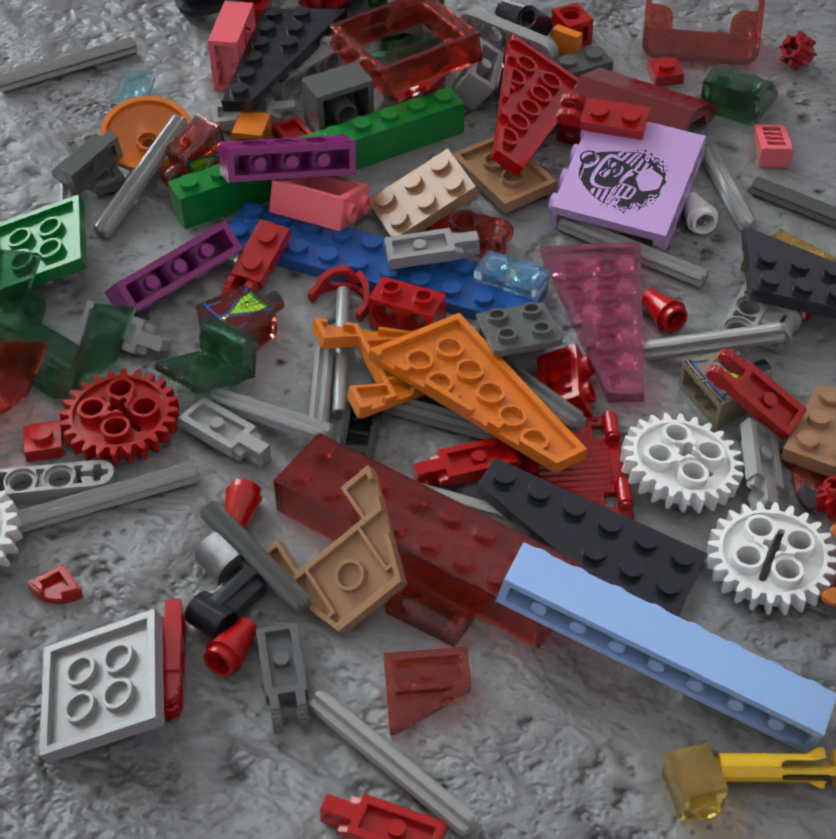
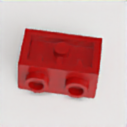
[537,343,596,417]

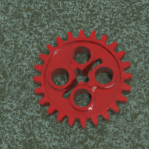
[59,368,180,467]

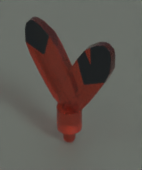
[779,448,829,511]

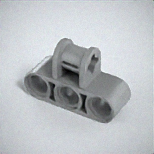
[718,281,802,359]

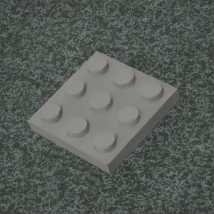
[39,609,164,764]

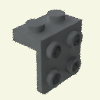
[476,302,563,357]

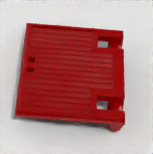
[521,410,634,520]

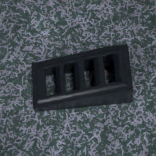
[335,397,383,469]

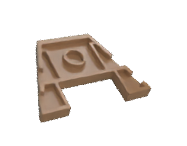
[265,465,407,634]

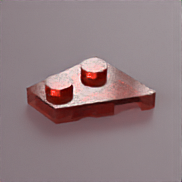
[383,646,471,736]

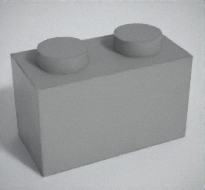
[452,37,504,111]

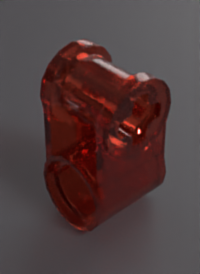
[450,209,514,261]

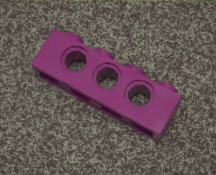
[219,135,356,183]
[104,220,243,315]

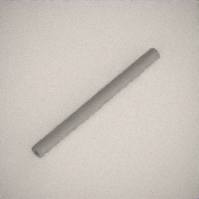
[332,286,350,419]

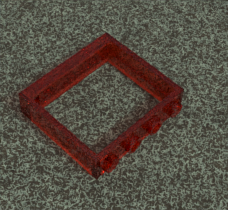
[330,0,483,98]

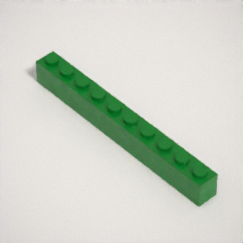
[168,87,465,230]

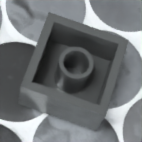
[301,61,374,133]

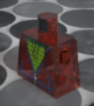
[160,113,225,188]
[196,286,285,365]

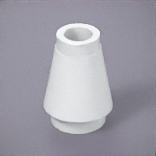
[683,192,718,234]

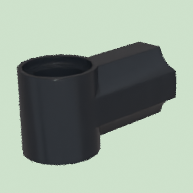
[495,0,553,36]
[184,565,267,640]

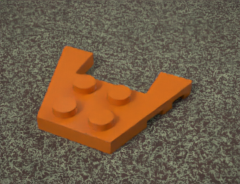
[312,318,426,419]

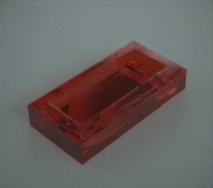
[385,577,475,647]

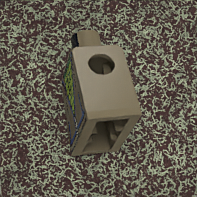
[679,348,772,430]

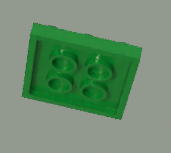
[0,194,87,298]

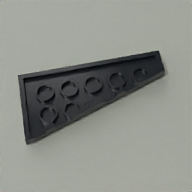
[222,7,348,112]
[741,226,836,318]
[477,458,708,616]

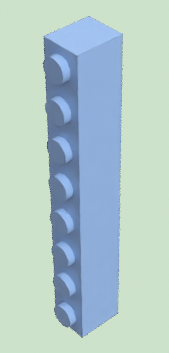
[495,542,836,753]

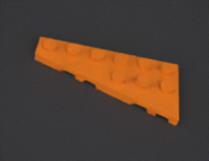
[369,313,587,473]

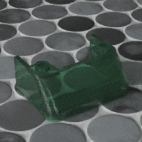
[0,249,136,399]

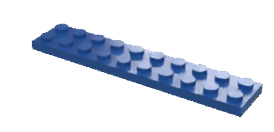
[229,201,549,320]

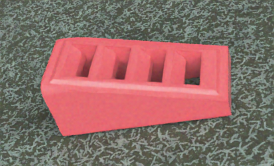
[753,124,793,168]

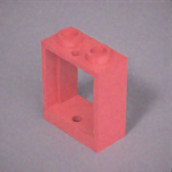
[208,1,256,91]
[269,176,371,231]

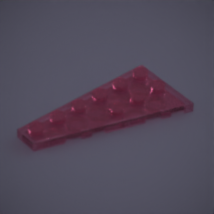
[540,242,644,403]

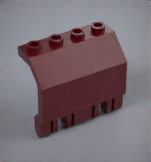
[556,68,717,145]

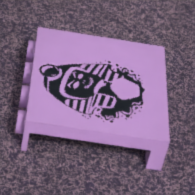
[548,122,706,252]

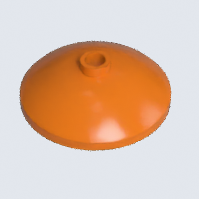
[100,96,194,172]

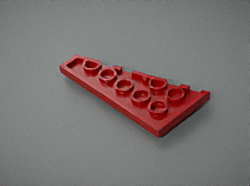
[491,34,579,177]

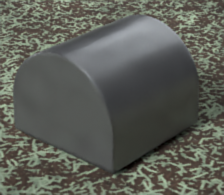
[195,532,244,585]

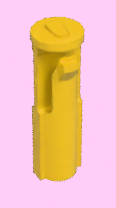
[716,747,836,789]

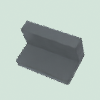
[51,130,123,195]

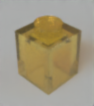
[662,742,728,821]

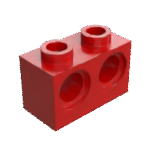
[368,276,446,331]

